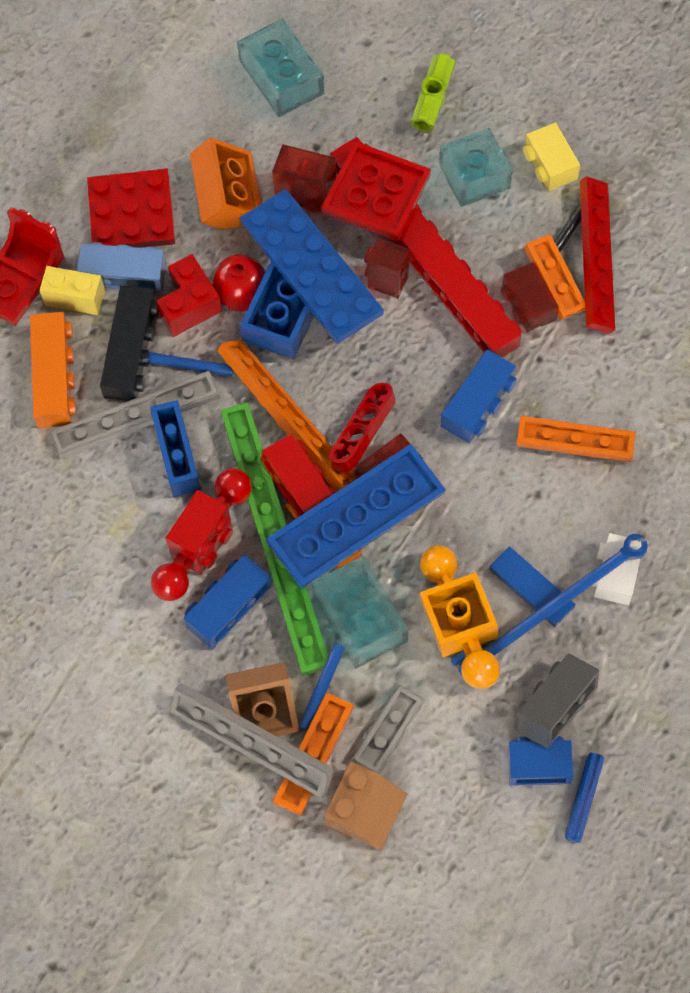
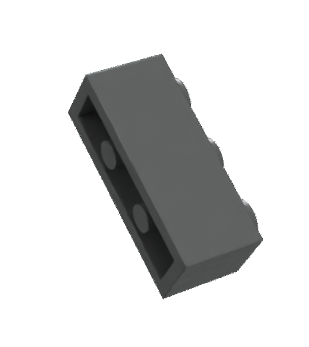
[515,653,599,749]

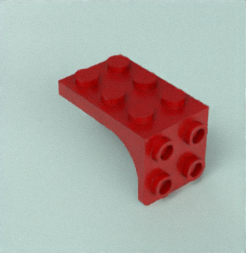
[0,207,65,326]

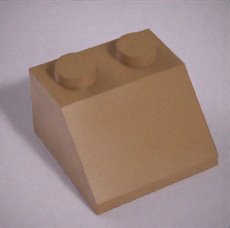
[226,662,299,736]
[324,761,407,851]

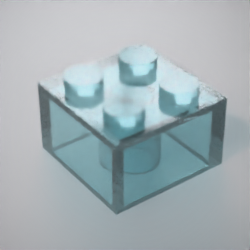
[439,128,513,207]

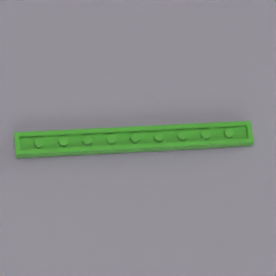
[220,402,328,676]

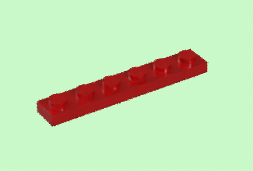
[580,176,616,334]

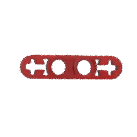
[329,383,396,472]

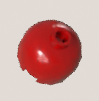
[212,254,265,312]

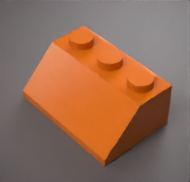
[190,137,261,230]

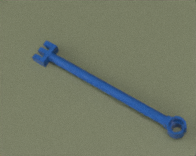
[451,534,648,676]

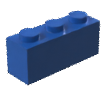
[440,349,517,444]
[150,400,201,498]
[183,554,272,650]

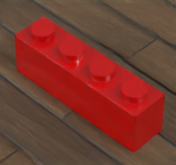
[260,433,336,517]

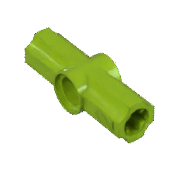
[411,53,456,133]

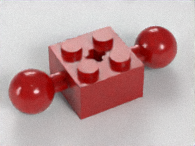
[151,468,252,601]

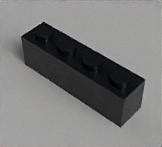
[100,285,159,401]

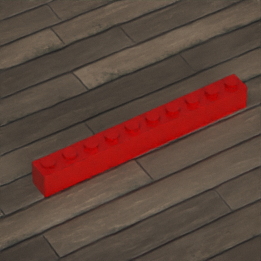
[330,136,522,358]

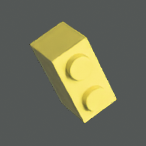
[523,122,580,191]
[40,266,106,316]

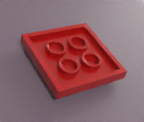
[321,141,431,241]
[87,168,176,248]

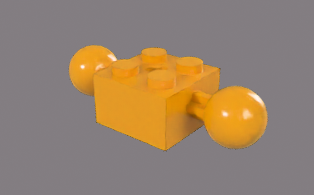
[420,545,500,689]

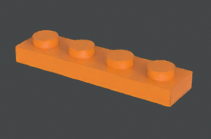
[516,416,636,463]
[273,692,354,816]

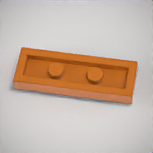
[523,234,585,321]

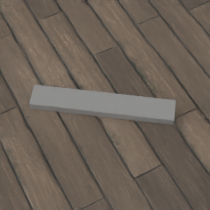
[49,371,220,459]
[169,683,334,798]

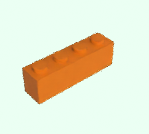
[30,312,77,429]

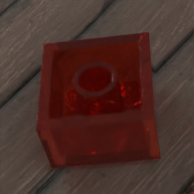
[272,144,336,213]

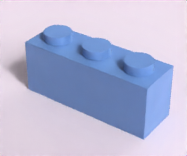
[77,242,167,292]

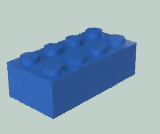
[240,262,314,360]

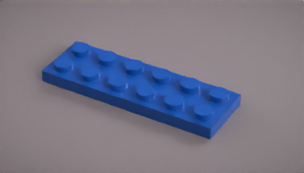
[240,189,384,344]
[266,444,446,589]

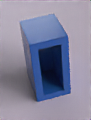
[507,736,574,786]

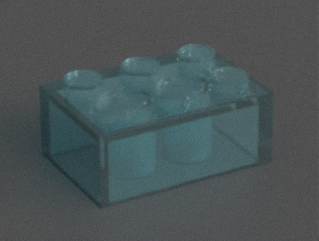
[237,18,325,118]
[312,555,408,669]

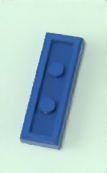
[489,546,576,628]

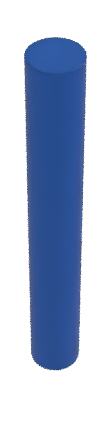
[149,352,234,377]
[299,642,345,730]

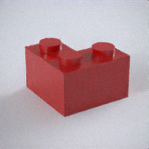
[156,254,222,337]

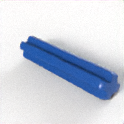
[565,752,604,843]

